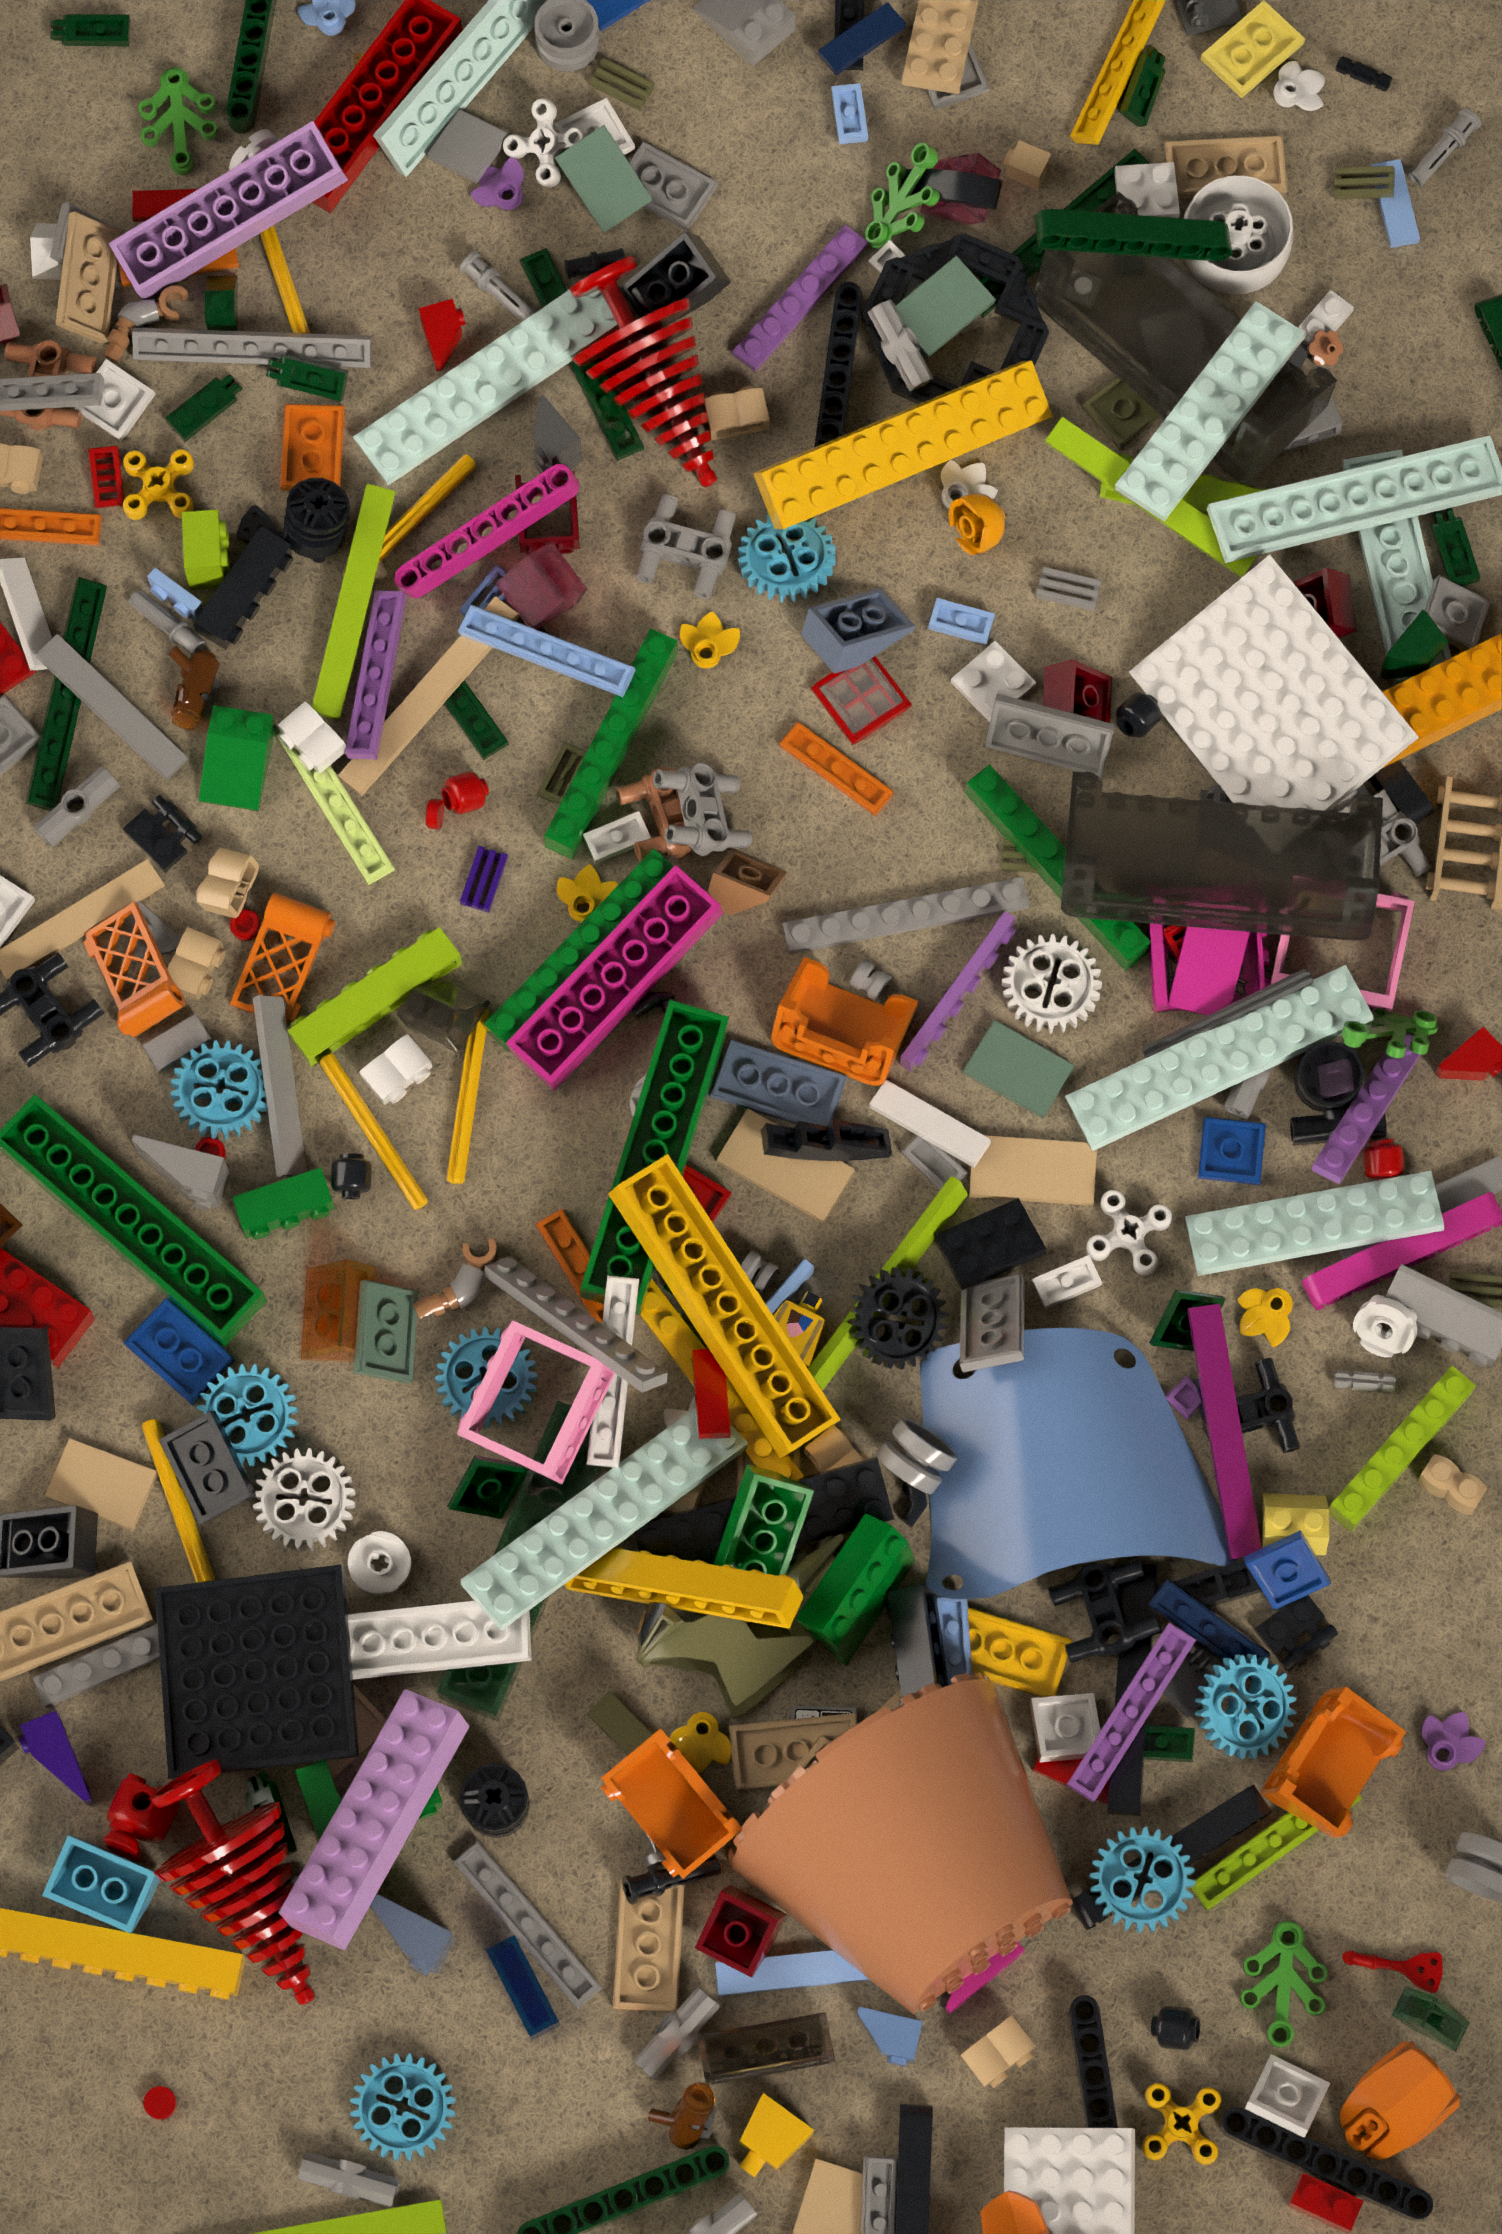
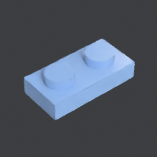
[831,83,868,145]
[147,568,204,620]
[928,598,995,645]

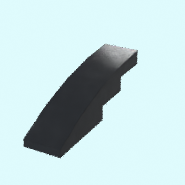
[761,1119,892,1161]
[1158,1561,1262,1607]

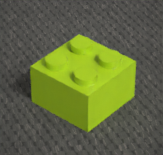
[182,510,231,590]

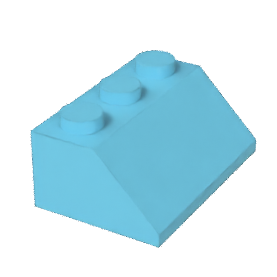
[42,1835,160,1933]

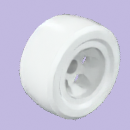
[1184,175,1294,294]

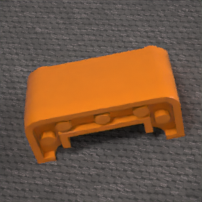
[771,956,918,1086]
[1261,1686,1407,1838]
[600,1728,743,1879]

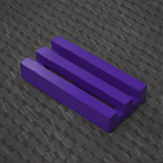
[460,846,508,913]

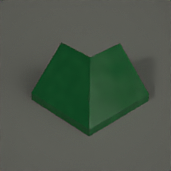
[1380,609,1449,680]
[1149,1289,1226,1351]
[447,1455,529,1519]

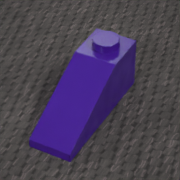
[18,1710,94,1806]

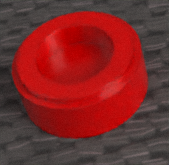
[425,798,444,830]
[229,909,261,941]
[195,1137,226,1160]
[143,2086,177,2120]

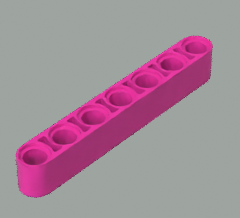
[395,464,580,598]
[1301,1192,1502,1311]

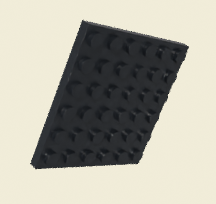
[155,1564,359,1780]

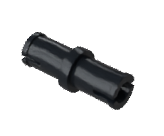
[564,248,625,279]

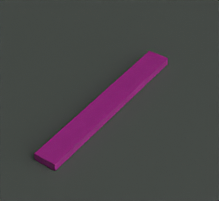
[1187,1303,1262,1559]

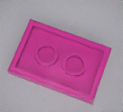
[1168,916,1250,1016]

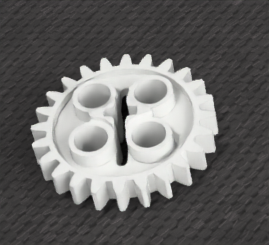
[1002,934,1102,1034]
[253,1448,356,1551]

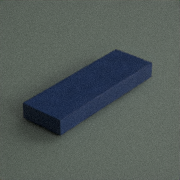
[818,2,906,76]

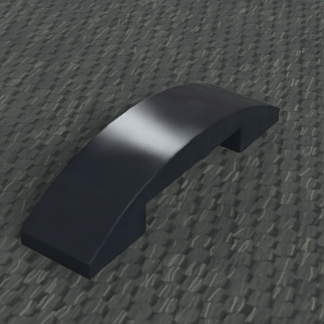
[901,169,1003,210]

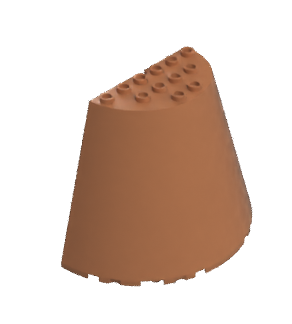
[728,1673,1073,2014]

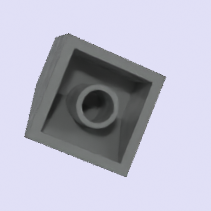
[533,395,582,474]

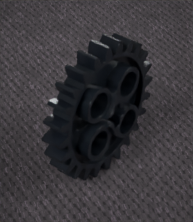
[847,1267,948,1370]

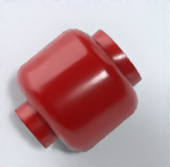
[441,771,489,815]
[1363,1139,1405,1181]

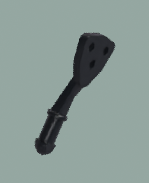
[236,505,326,563]

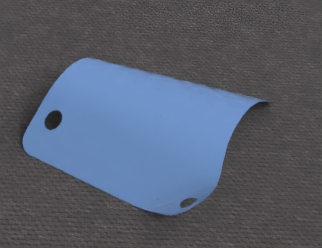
[920,1328,1237,1599]

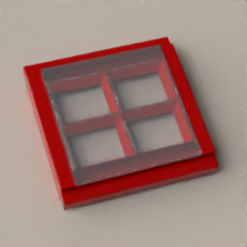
[811,656,912,746]

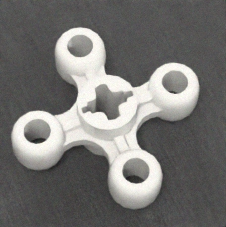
[503,98,588,188]
[1086,1190,1172,1276]

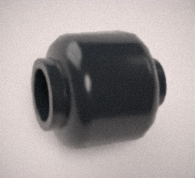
[1116,692,1161,738]
[331,1153,372,1200]
[1151,2006,1200,2050]

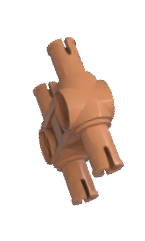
[0,340,96,430]
[615,767,693,861]

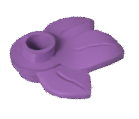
[470,157,524,210]
[1422,1712,1485,1771]

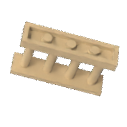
[1425,776,1502,910]

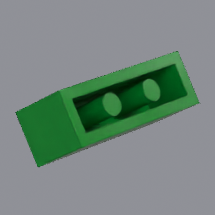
[232,1167,335,1240]

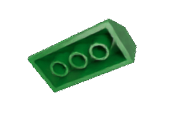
[713,1464,814,1576]

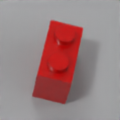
[1287,2173,1364,2234]

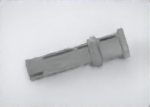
[1408,108,1482,187]
[459,251,537,322]

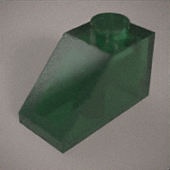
[1392,1986,1470,2052]

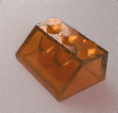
[301,1259,376,1362]

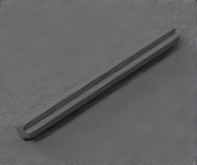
[1142,968,1314,1058]

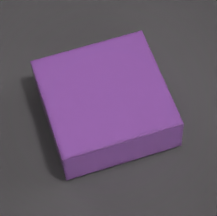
[1166,1376,1202,1420]

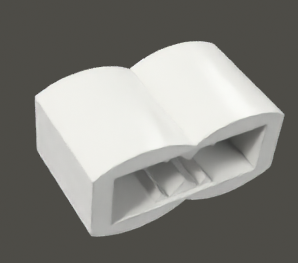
[278,701,346,774]
[360,1034,432,1105]

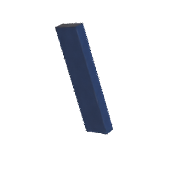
[1148,1577,1270,1680]

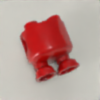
[103,1773,180,1862]

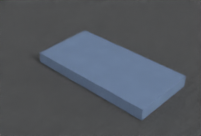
[710,1039,847,1126]

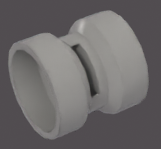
[849,959,892,1001]
[741,1250,779,1293]

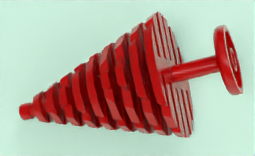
[569,256,717,487]
[149,1759,315,2005]

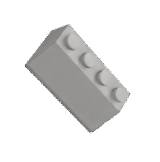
[1385,1264,1502,1367]

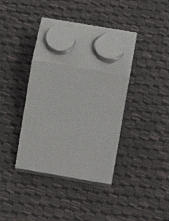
[693,0,795,66]
[132,1135,230,1210]

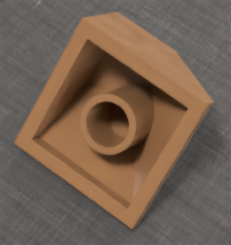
[707,849,787,915]

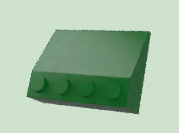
[796,1513,916,1666]

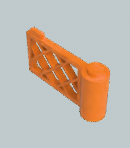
[230,892,336,1026]
[83,902,186,1037]

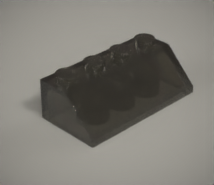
[697,2012,835,2086]

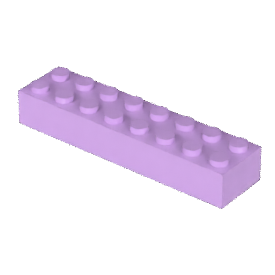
[109,121,348,300]
[279,1689,470,1951]

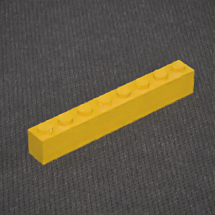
[564,1546,804,1629]
[0,1908,246,2000]

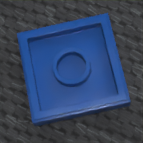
[1198,1117,1266,1185]
[1244,1530,1331,1610]

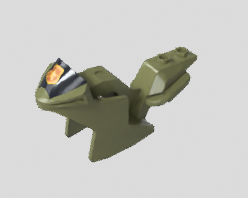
[637,1534,845,1719]

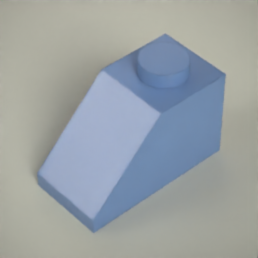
[857,2006,923,2067]

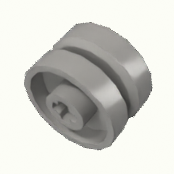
[535,0,599,71]
[876,1417,958,1494]
[1444,1832,1502,1903]

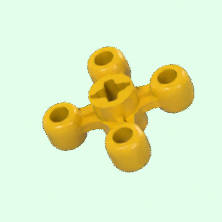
[123,449,194,520]
[1141,2082,1222,2165]

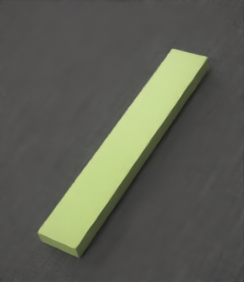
[276,733,395,885]

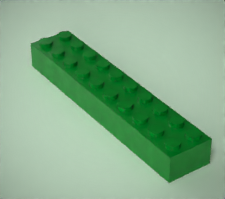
[580,1000,729,1315]
[0,1094,267,1347]

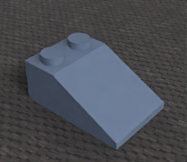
[801,587,915,674]
[370,1894,455,1976]

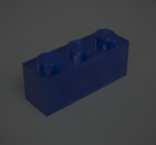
[486,1935,560,2041]

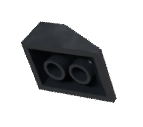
[620,231,731,334]
[0,1505,98,1578]

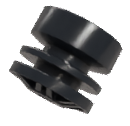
[283,478,350,559]
[1294,1041,1364,1113]
[460,1763,530,1838]

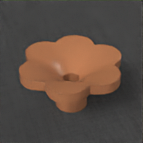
[1307,330,1343,366]

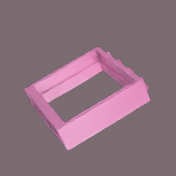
[1271,873,1415,1012]
[457,1320,615,1484]

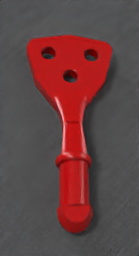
[1342,1950,1443,1994]

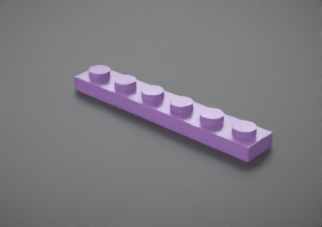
[732,225,868,372]
[345,591,407,760]
[900,911,1016,1071]
[1312,1033,1421,1184]
[1066,1623,1196,1803]

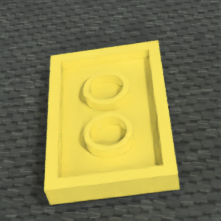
[1201,0,1305,99]

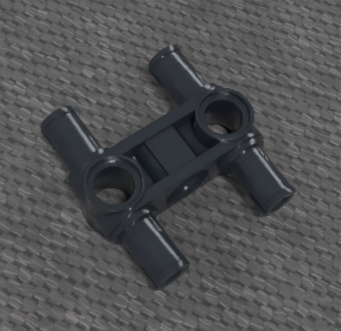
[0,952,104,1068]
[1195,1358,1300,1453]
[1048,1557,1162,1663]

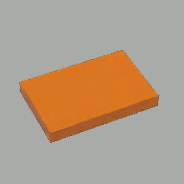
[280,404,345,491]

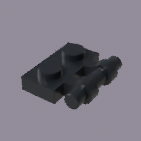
[123,795,202,873]
[1254,1595,1338,1672]

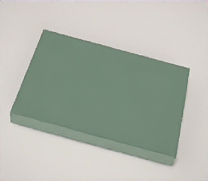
[555,125,653,232]
[895,256,996,358]
[963,1020,1075,1119]
[353,1280,419,1384]

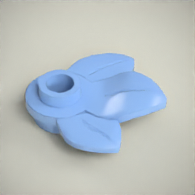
[297,0,356,36]

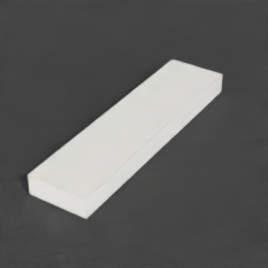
[0,558,52,671]
[869,1080,991,1168]

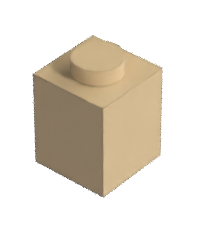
[1003,140,1051,190]

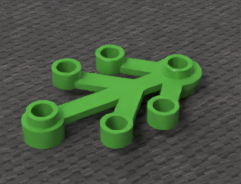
[138,67,218,175]
[865,143,940,249]
[1341,1008,1439,1058]
[1240,1921,1328,2048]

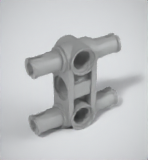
[636,494,736,600]
[653,763,752,856]
[1318,789,1432,909]

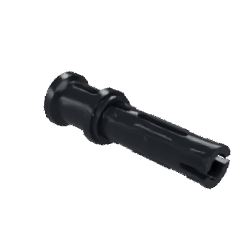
[622,1854,721,1904]

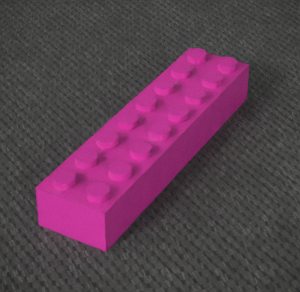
[506,865,723,1091]

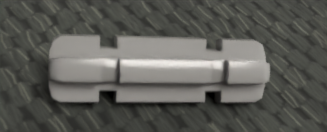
[1334,1370,1396,1393]

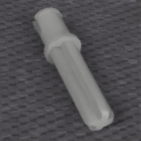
[129,591,206,654]

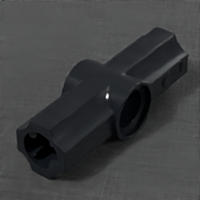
[1290,1109,1387,1146]

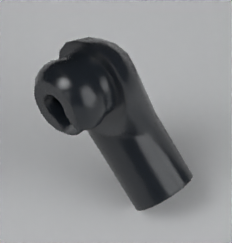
[632,992,675,1018]
[899,1481,928,1527]

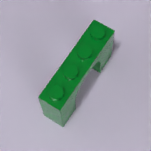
[295,1761,442,1843]

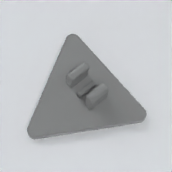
[120,902,181,964]

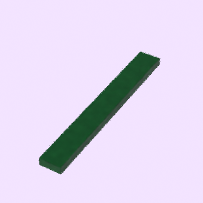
[979,148,1150,318]
[519,248,644,461]
[25,577,107,811]

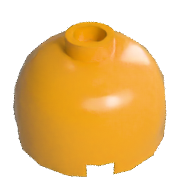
[948,493,1005,555]

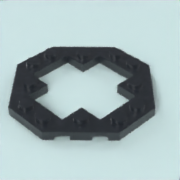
[862,233,1050,404]

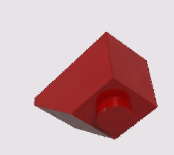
[418,298,466,372]
[1435,1026,1502,1081]

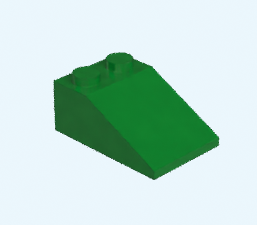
[199,705,276,811]

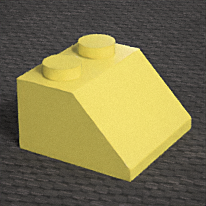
[1262,1493,1329,1555]

